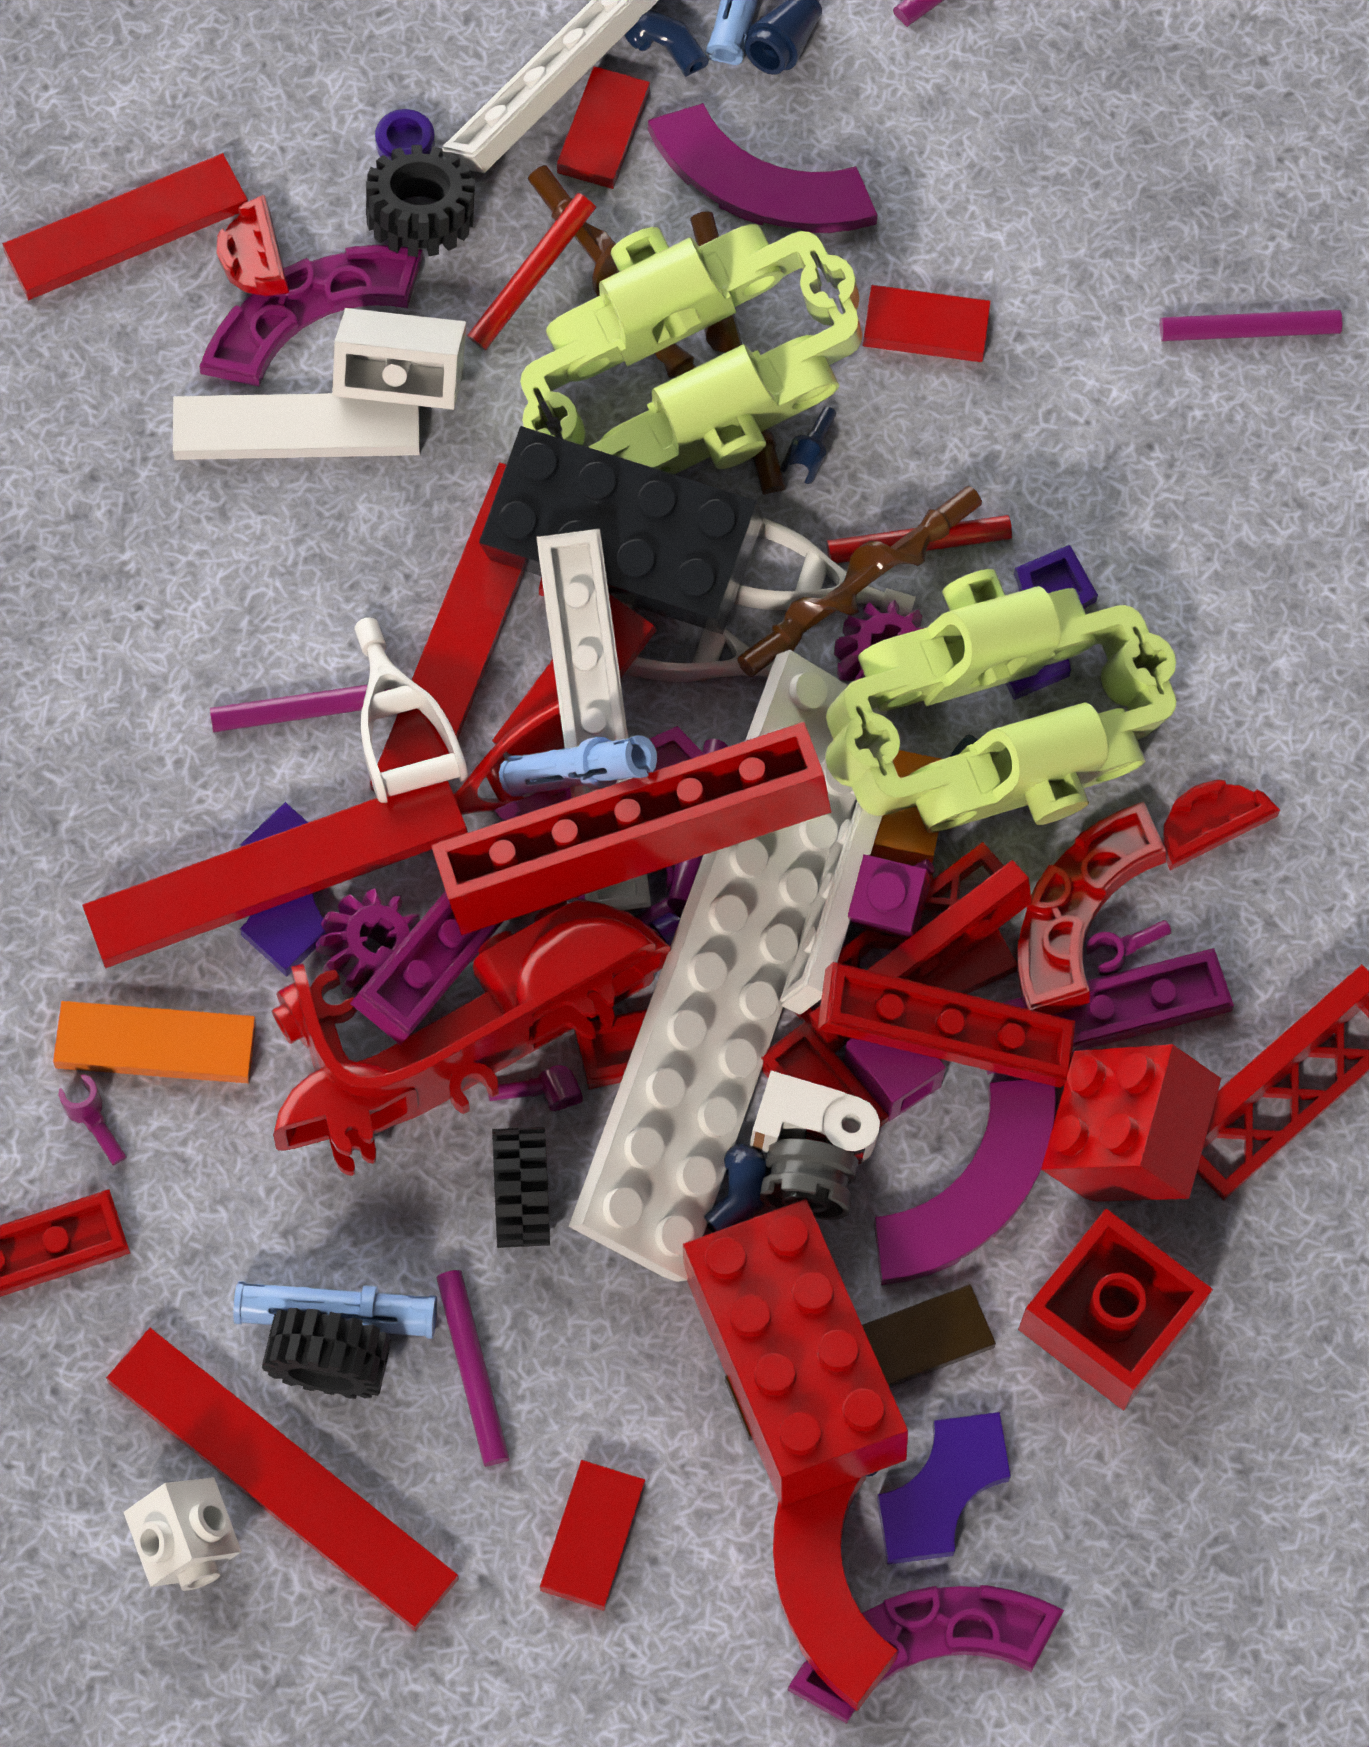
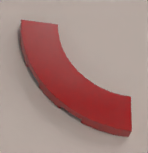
[1018,801,1166,1015]
[773,1476,898,1711]

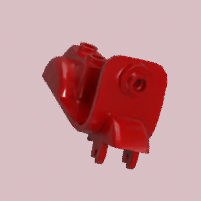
[271,899,671,1176]

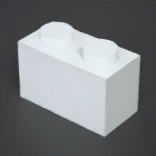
[332,308,466,410]

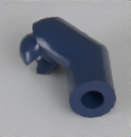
[624,9,709,77]
[704,1144,768,1233]

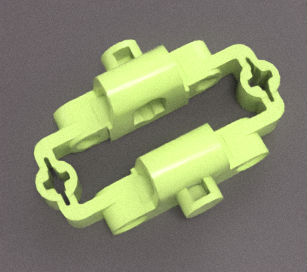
[520,224,862,474]
[825,569,1176,833]

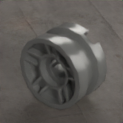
[760,1139,858,1220]

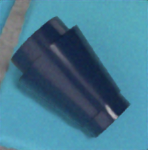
[745,0,822,75]

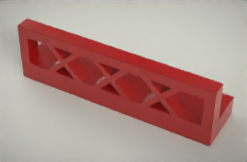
[794,842,1032,1053]
[1196,964,1369,1201]

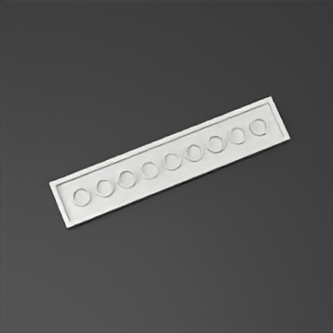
[569,650,887,1282]

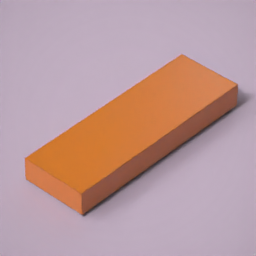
[53,1001,256,1084]

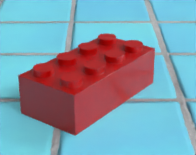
[683,1199,908,1507]

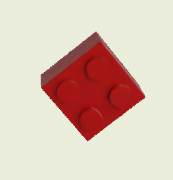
[1041,1044,1221,1202]
[1018,1209,1213,1411]

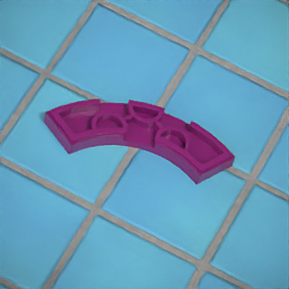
[647,103,878,233]
[199,245,423,387]
[874,1079,1056,1286]
[787,1585,1064,1724]

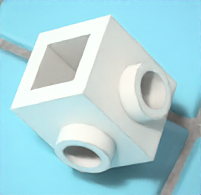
[124,1477,242,1591]

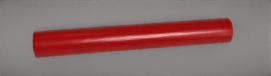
[467,193,597,350]
[826,515,1012,564]

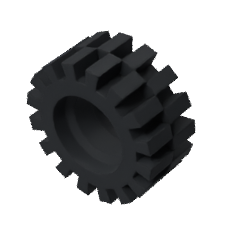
[366,145,475,257]
[492,1127,550,1248]
[262,1308,392,1399]

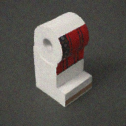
[749,1071,880,1165]

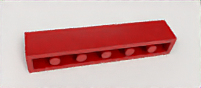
[431,722,832,935]

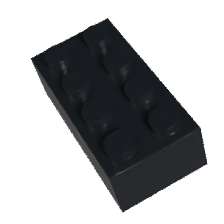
[479,426,764,635]

